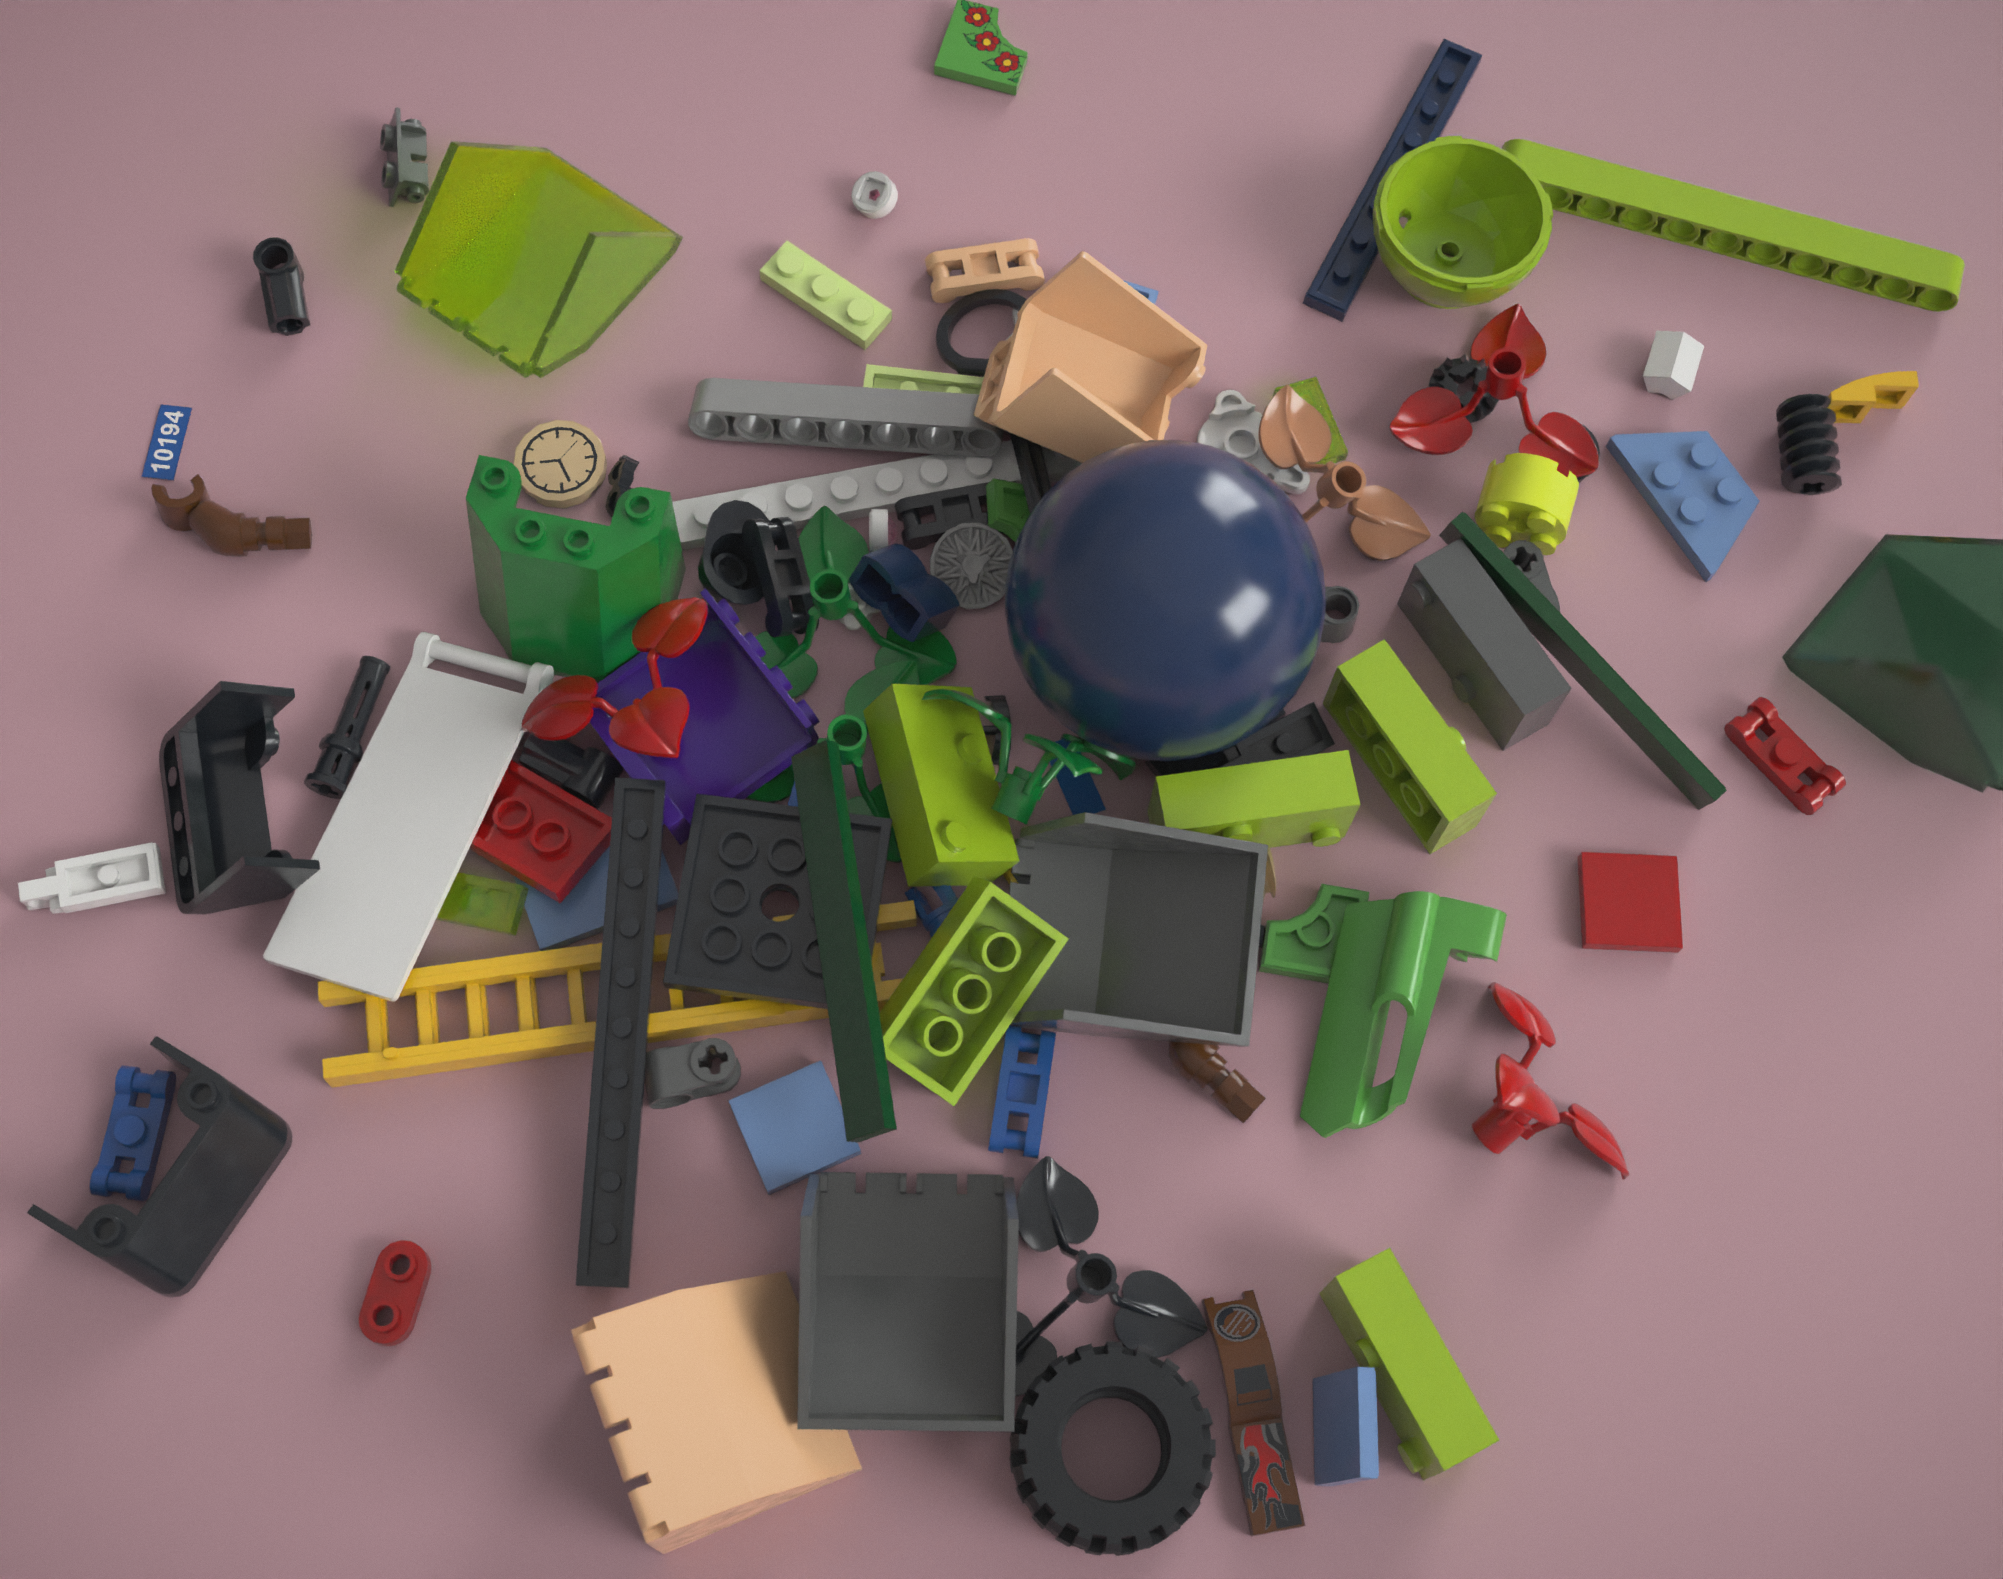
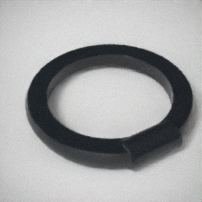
[936,289,1027,377]

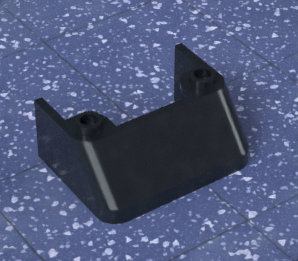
[159,681,320,915]
[27,1036,292,1297]

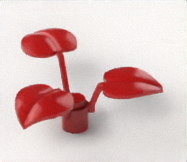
[1389,304,1599,478]
[522,597,708,758]
[1472,982,1629,1180]

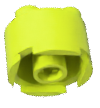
[1474,453,1579,555]

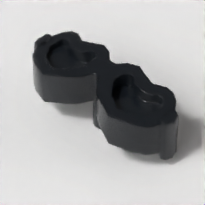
[605,455,639,517]
[983,695,1011,765]

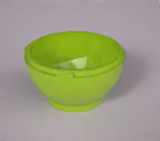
[1373,136,1553,309]

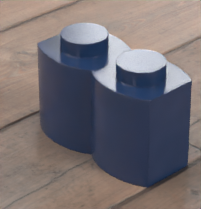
[849,543,960,642]

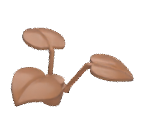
[1259,384,1431,561]

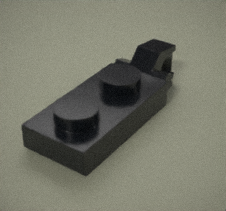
[1216,702,1335,768]

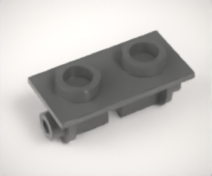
[380,108,429,207]

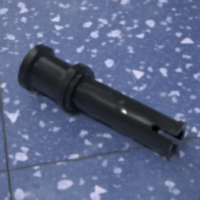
[304,656,391,799]

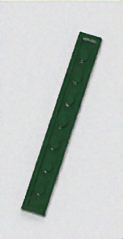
[1439,512,1727,810]
[791,740,897,1142]

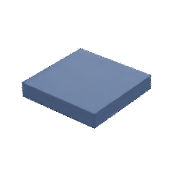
[728,1060,861,1195]
[1313,1366,1379,1487]

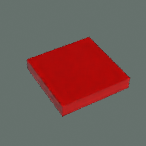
[1577,852,1683,953]

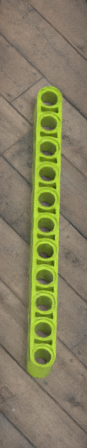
[1501,139,1965,312]

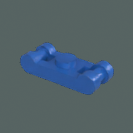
[988,1025,1056,1159]
[90,1065,176,1201]

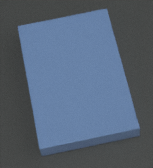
[514,846,679,951]

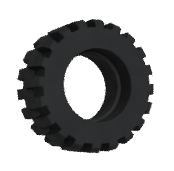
[1009,1341,1216,1556]

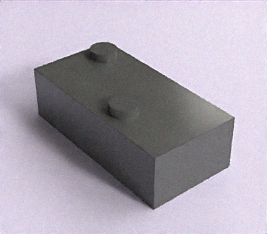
[1397,538,1572,751]

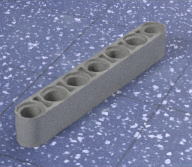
[688,378,1004,457]

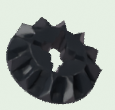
[1428,353,1499,423]

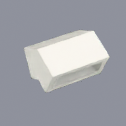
[1643,331,1704,400]

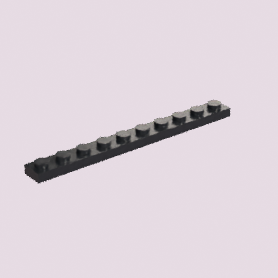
[576,778,667,1288]

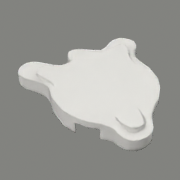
[1196,390,1310,494]

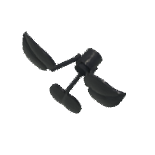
[1015,1156,1207,1397]

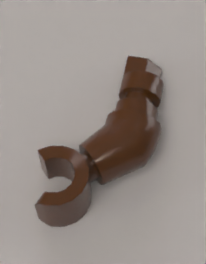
[151,474,312,557]
[1168,1042,1266,1123]

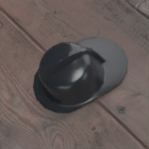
[697,500,775,605]

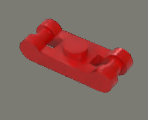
[1724,697,1846,815]

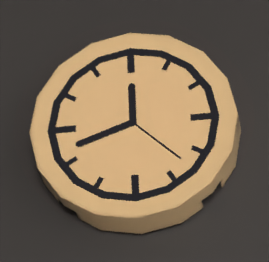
[514,420,607,508]

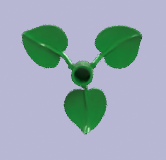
[755,506,957,699]
[746,660,920,863]
[922,689,1136,825]

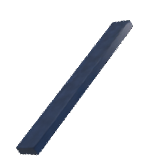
[1303,38,1482,322]

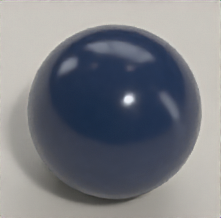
[1005,440,1326,762]

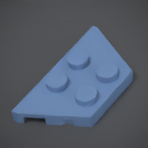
[1606,431,1760,582]

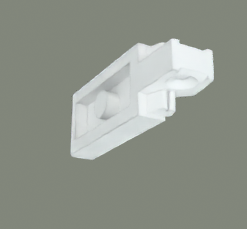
[18,842,166,914]

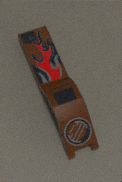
[1202,1290,1305,1537]

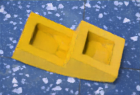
[1827,371,1919,423]

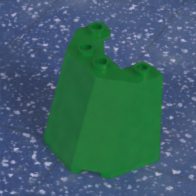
[466,455,686,683]

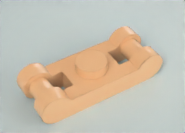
[924,238,1045,303]

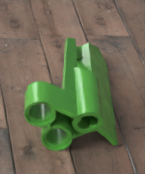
[1300,891,1507,1138]

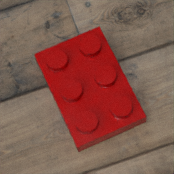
[469,760,612,903]

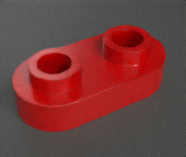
[359,1240,431,1347]

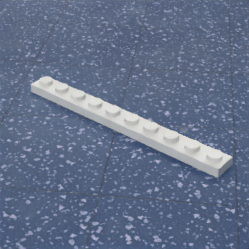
[672,440,1082,551]

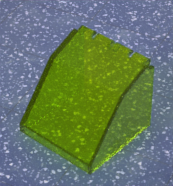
[394,141,683,378]

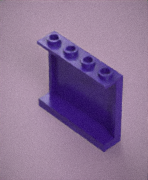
[590,588,820,845]

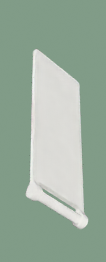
[263,632,554,1002]

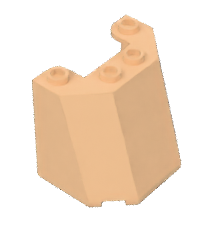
[974,251,1207,463]

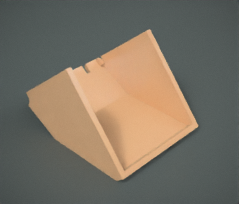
[571,1271,862,1554]

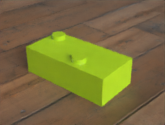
[1322,639,1497,854]
[863,684,1020,887]
[1147,750,1361,848]
[879,876,1069,1106]
[1319,1248,1500,1481]

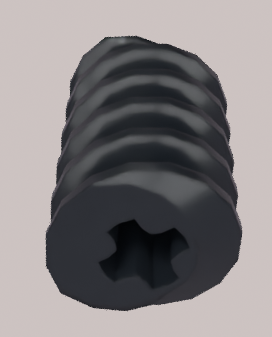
[1776,394,1842,495]

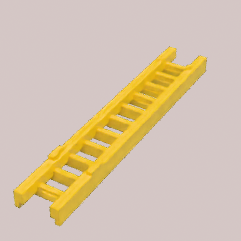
[318,900,917,1088]

